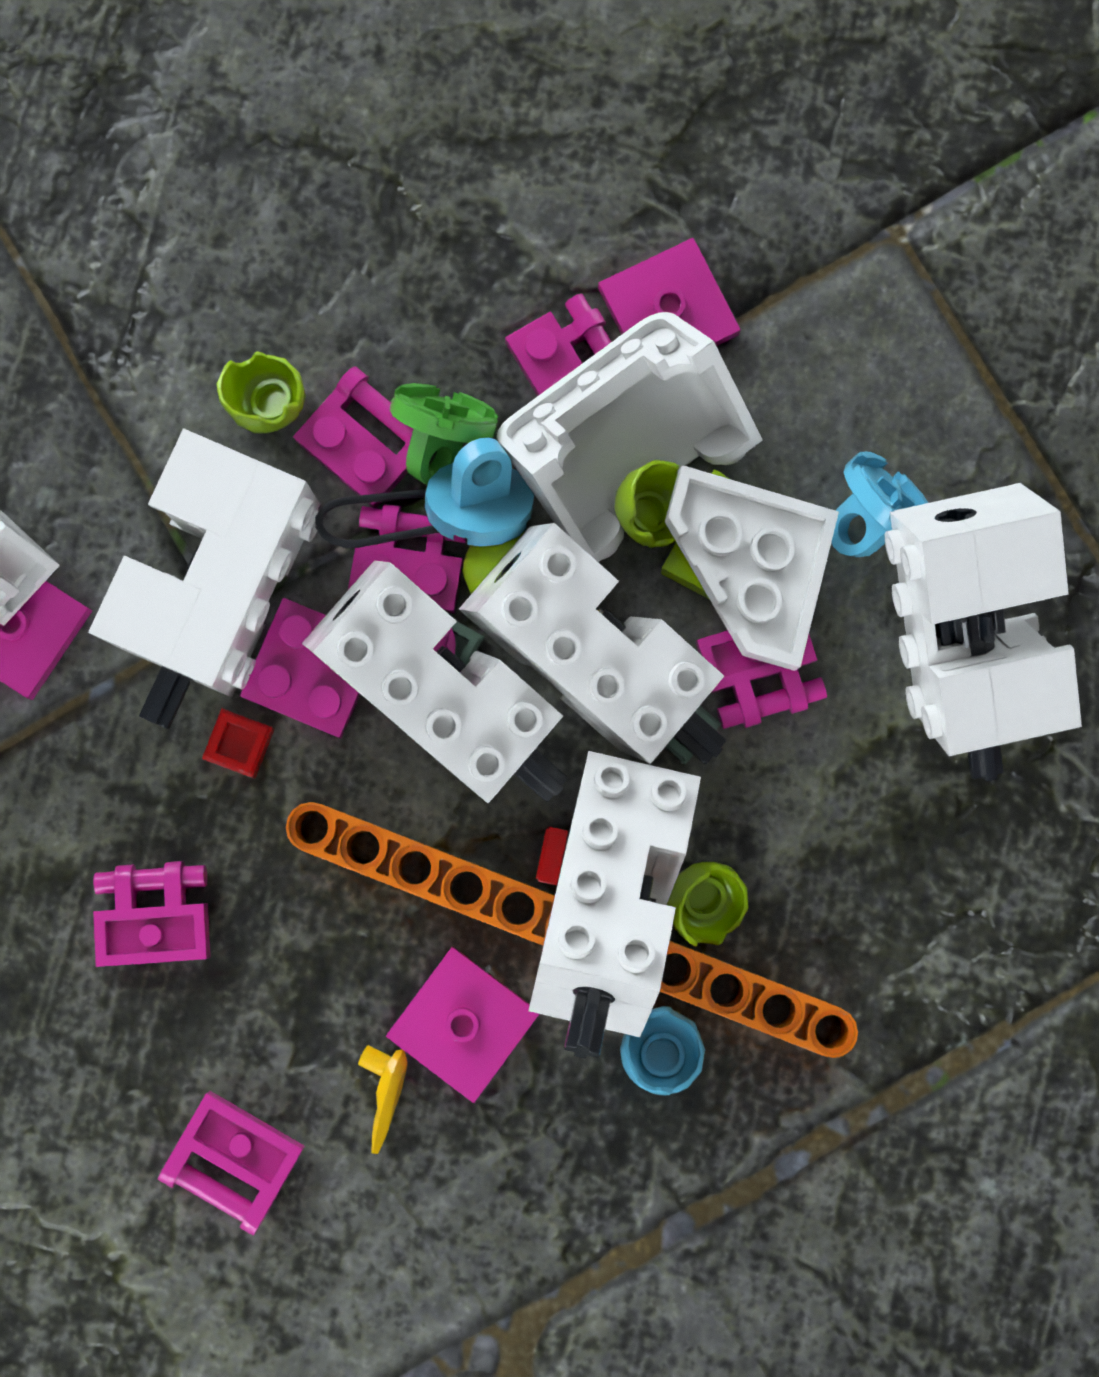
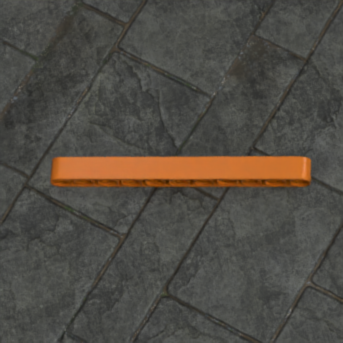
[286,802,858,1058]

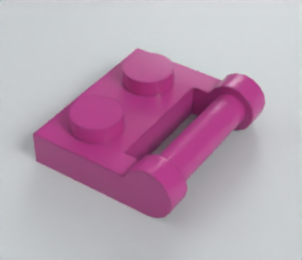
[293,366,413,508]
[158,1091,305,1236]

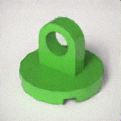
[389,383,498,486]

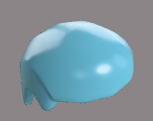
[620,1006,705,1096]

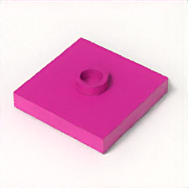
[598,238,741,346]
[0,581,92,700]
[386,946,539,1103]

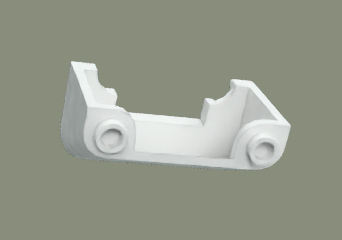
[497,312,763,562]

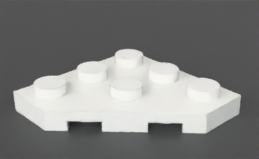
[665,465,839,671]

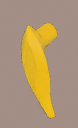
[358,1045,407,1154]

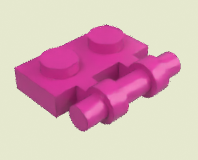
[505,293,611,396]
[348,504,467,614]
[695,630,827,729]
[93,861,211,967]

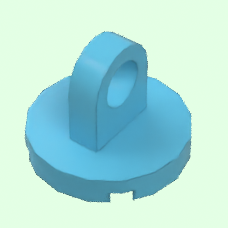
[425,437,534,547]
[831,451,928,557]

